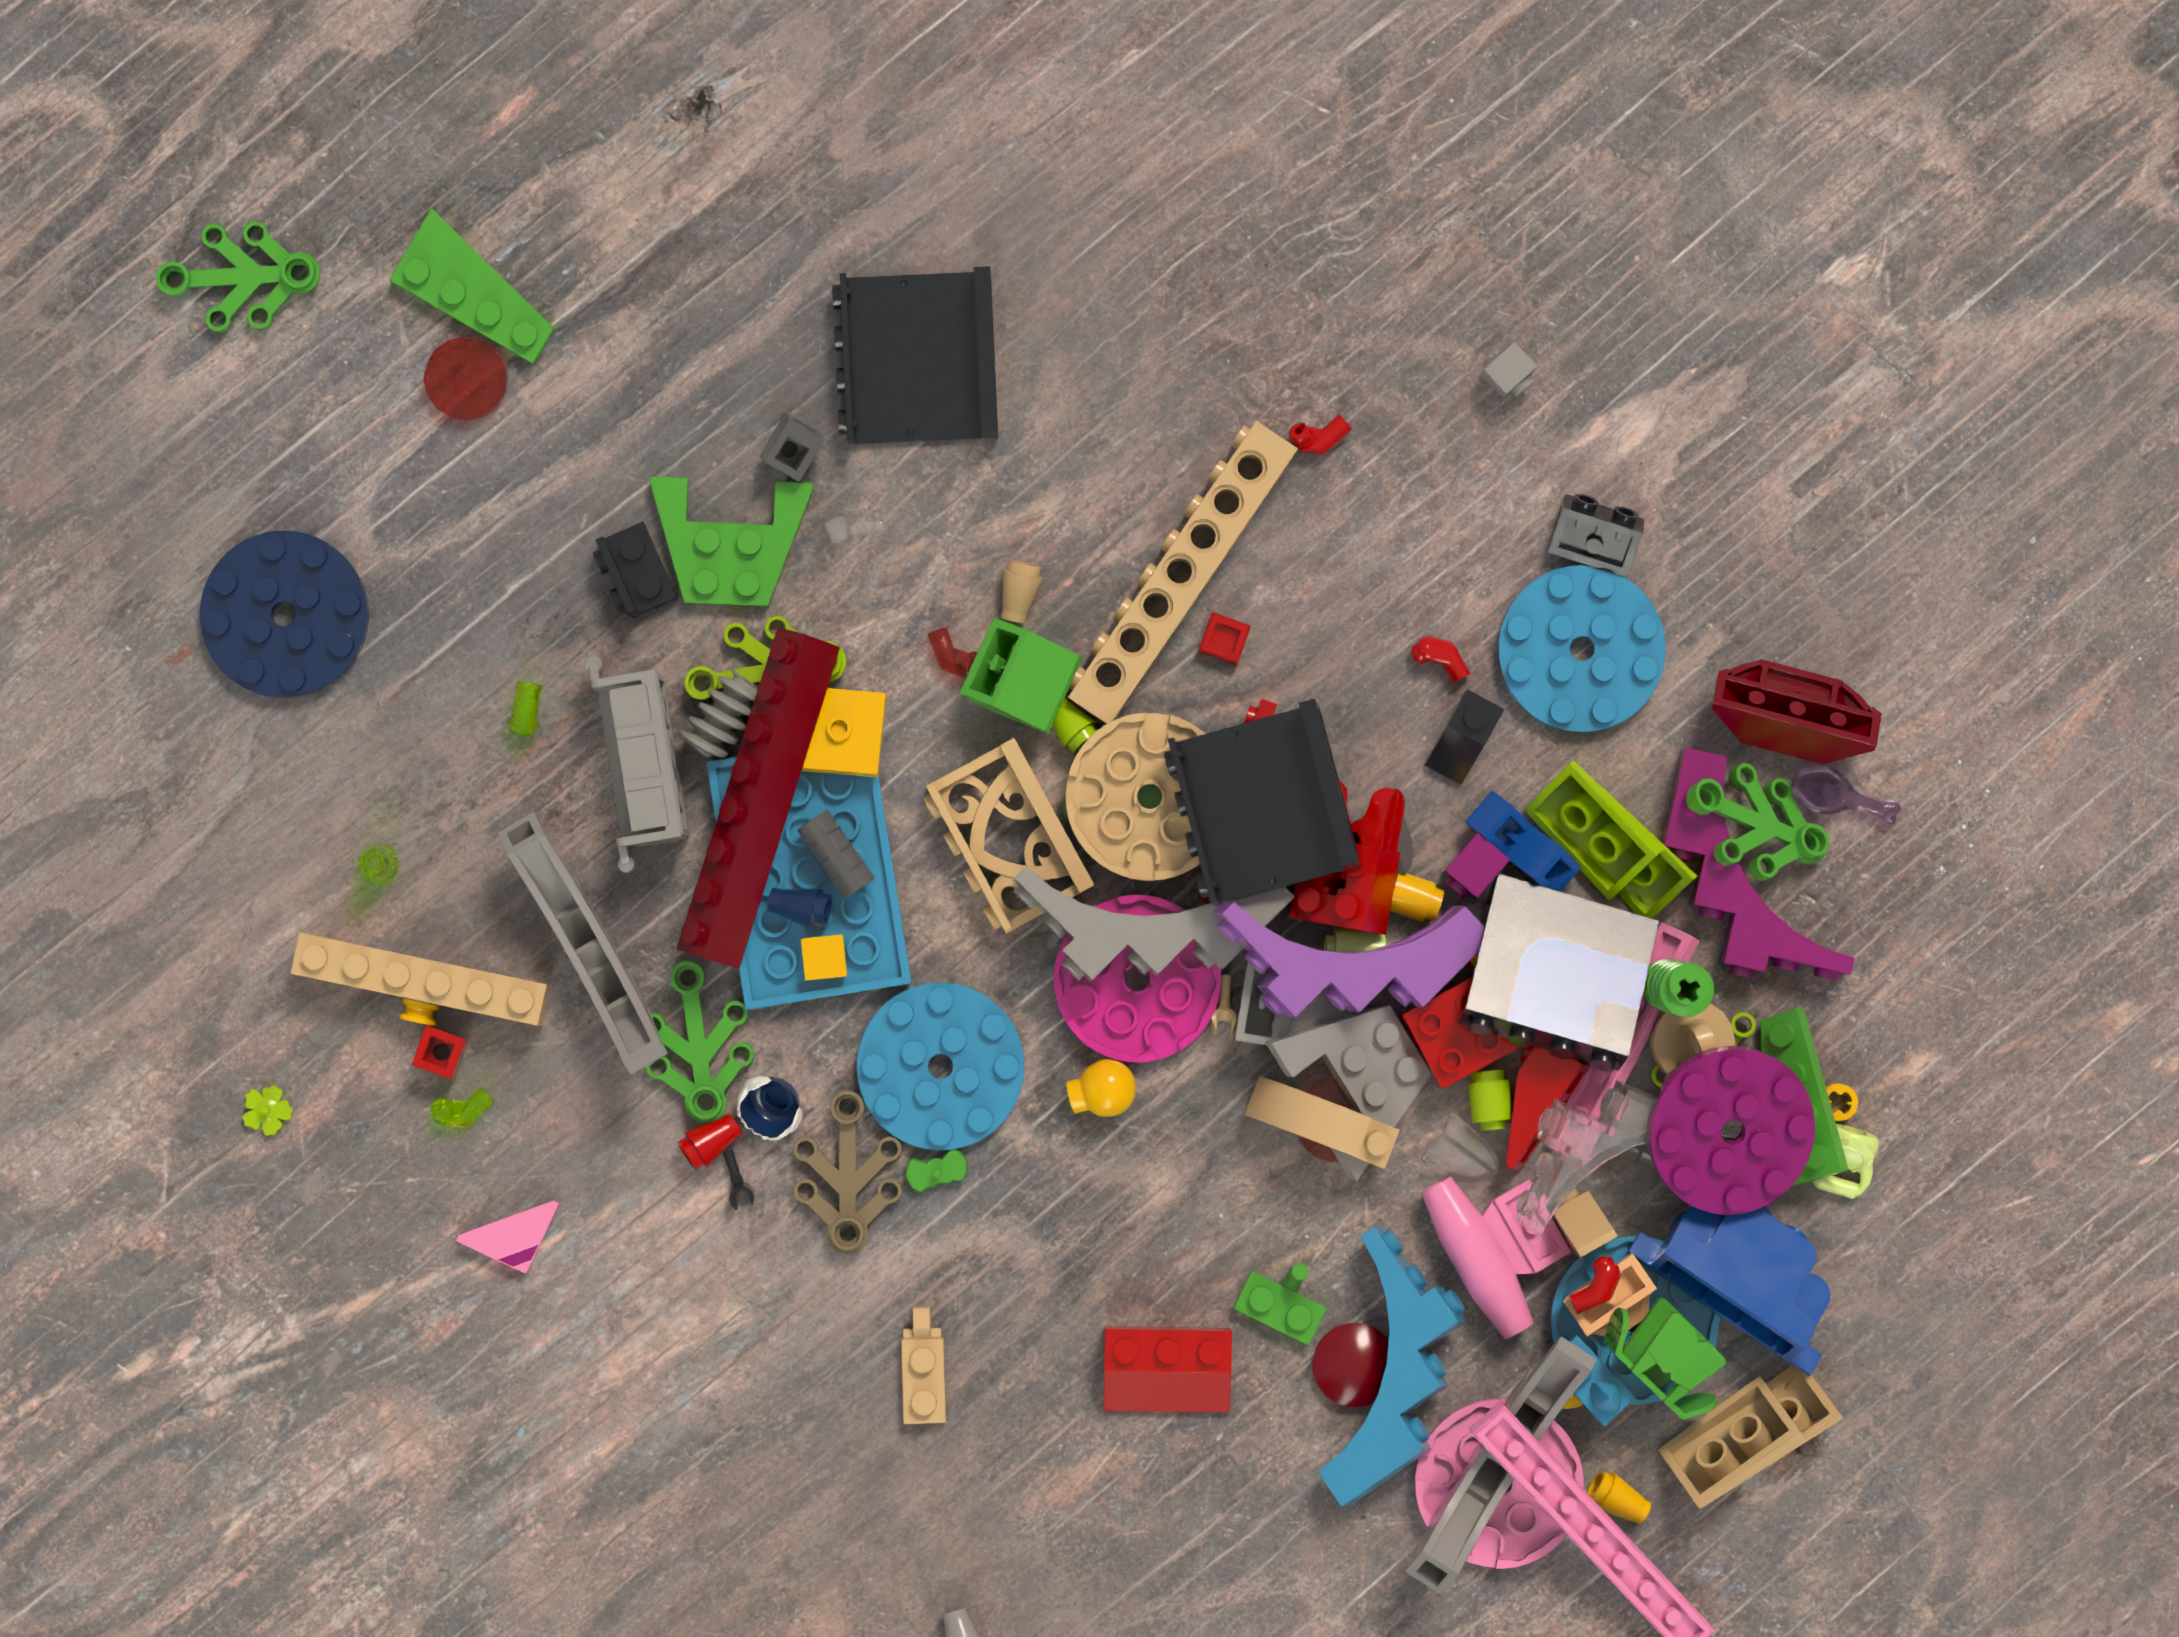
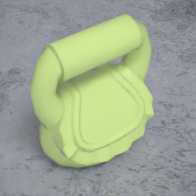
[1812,1123,1879,1199]

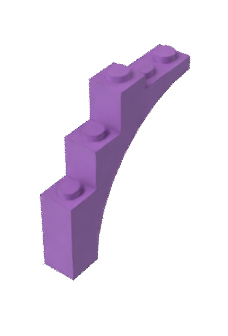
[1212,901,1484,1017]

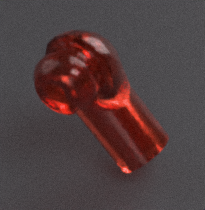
[927,627,977,678]

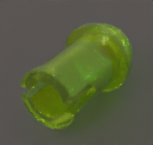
[506,682,543,736]

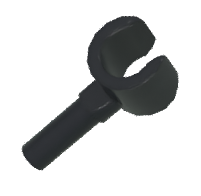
[723,1149,755,1210]

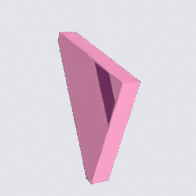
[456,1200,560,1274]

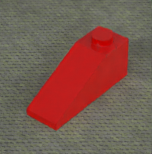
[1506,1046,1590,1170]

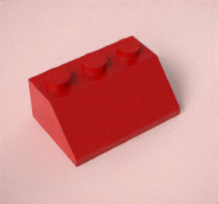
[1104,1326,1232,1413]

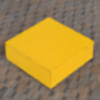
[801,934,848,981]

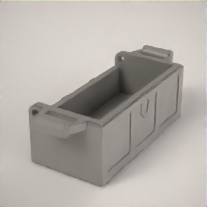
[585,656,690,873]

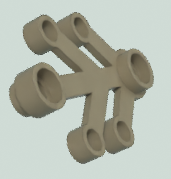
[793,1090,903,1254]

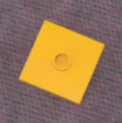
[802,688,887,778]

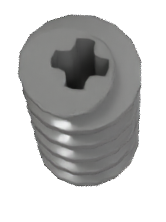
[678,668,758,761]

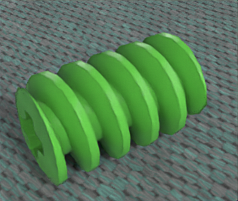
[1643,959,1714,1017]

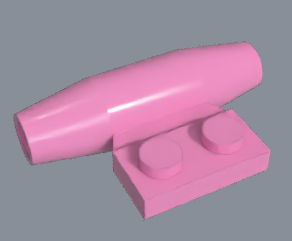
[1421,1176,1571,1339]

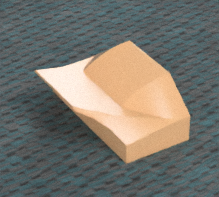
[1562,1253,1657,1337]

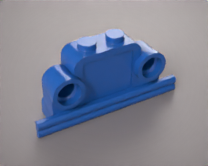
[1627,1206,1830,1376]

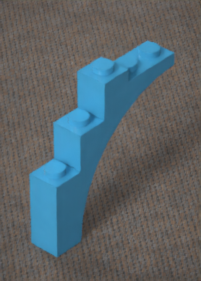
[1318,1226,1467,1507]

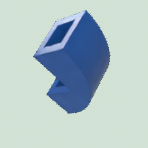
[1465,790,1582,892]

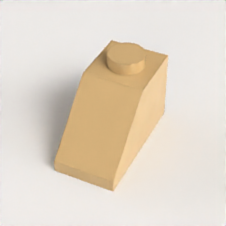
[1548,1187,1618,1257]

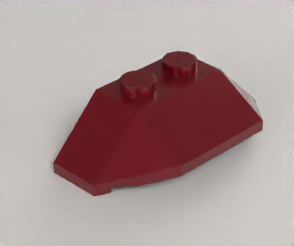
[1711,659,1882,764]

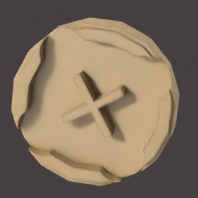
[1650,1003,1735,1076]

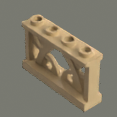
[923,738,1094,934]

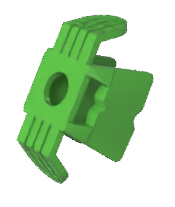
[1603,1298,1726,1420]

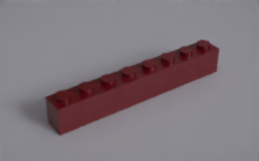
[677,627,840,969]

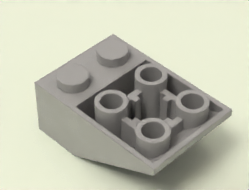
[1233,960,1366,1045]

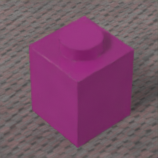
[1443,833,1510,899]

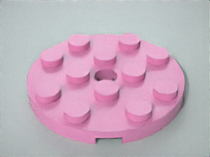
[1414,1398,1584,1569]

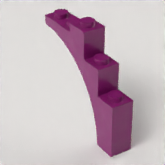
[1661,747,1855,981]

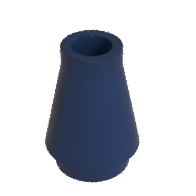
[767,888,832,930]

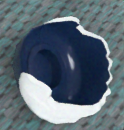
[737,1076,803,1141]

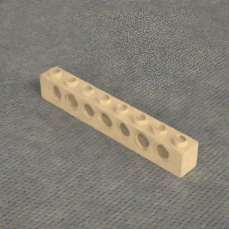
[1068,420,1298,725]

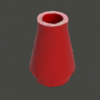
[677,1113,742,1170]

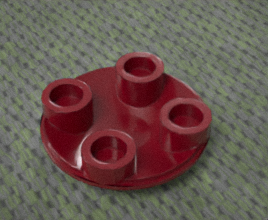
[1312,1323,1389,1407]

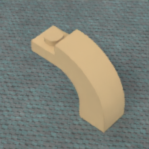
[1244,1076,1400,1169]

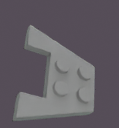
[1265,1004,1432,1181]

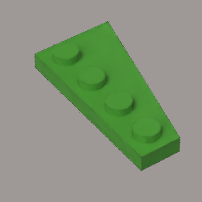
[389,208,555,366]
[1760,1008,1849,1188]

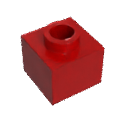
[411,1025,469,1079]

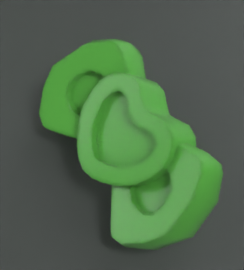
[905,1149,968,1193]

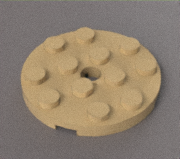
[1066,713,1205,881]

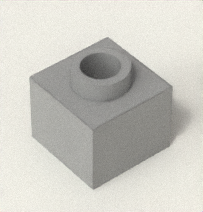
[1481,342,1537,399]

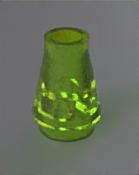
[357,843,399,885]

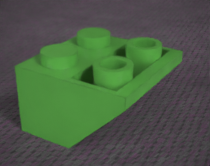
[959,617,1082,734]

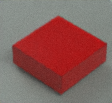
[1198,612,1251,666]

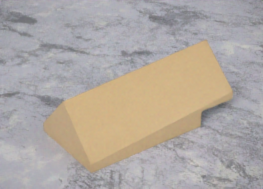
[1658,1365,1843,1509]

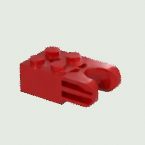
[1290,780,1405,935]

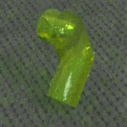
[430,1087,495,1128]

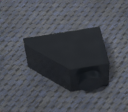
[1424,689,1504,785]

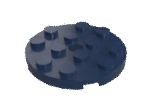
[200,531,369,698]

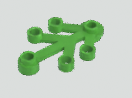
[156,221,321,333]
[1686,763,1829,881]
[646,961,755,1123]

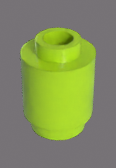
[1467,1069,1513,1131]

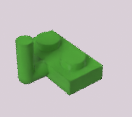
[1233,1262,1327,1346]

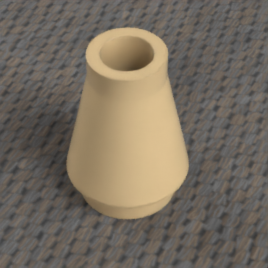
[1001,560,1043,623]

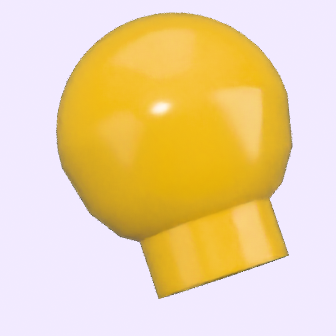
[1066,1059,1136,1117]

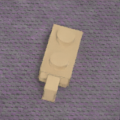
[901,1306,946,1424]

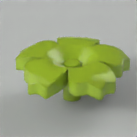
[242,1085,294,1136]

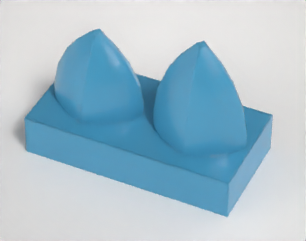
[1569,1335,1635,1426]

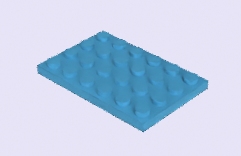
[706,757,912,1010]

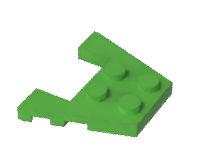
[650,476,814,607]

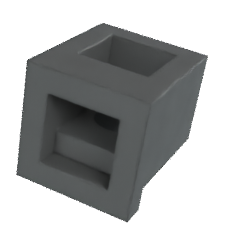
[760,412,825,482]

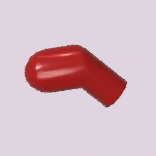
[1289,414,1352,454]
[1411,636,1471,684]
[1569,1256,1621,1315]

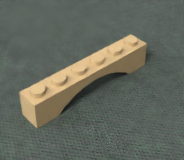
[290,932,552,1026]

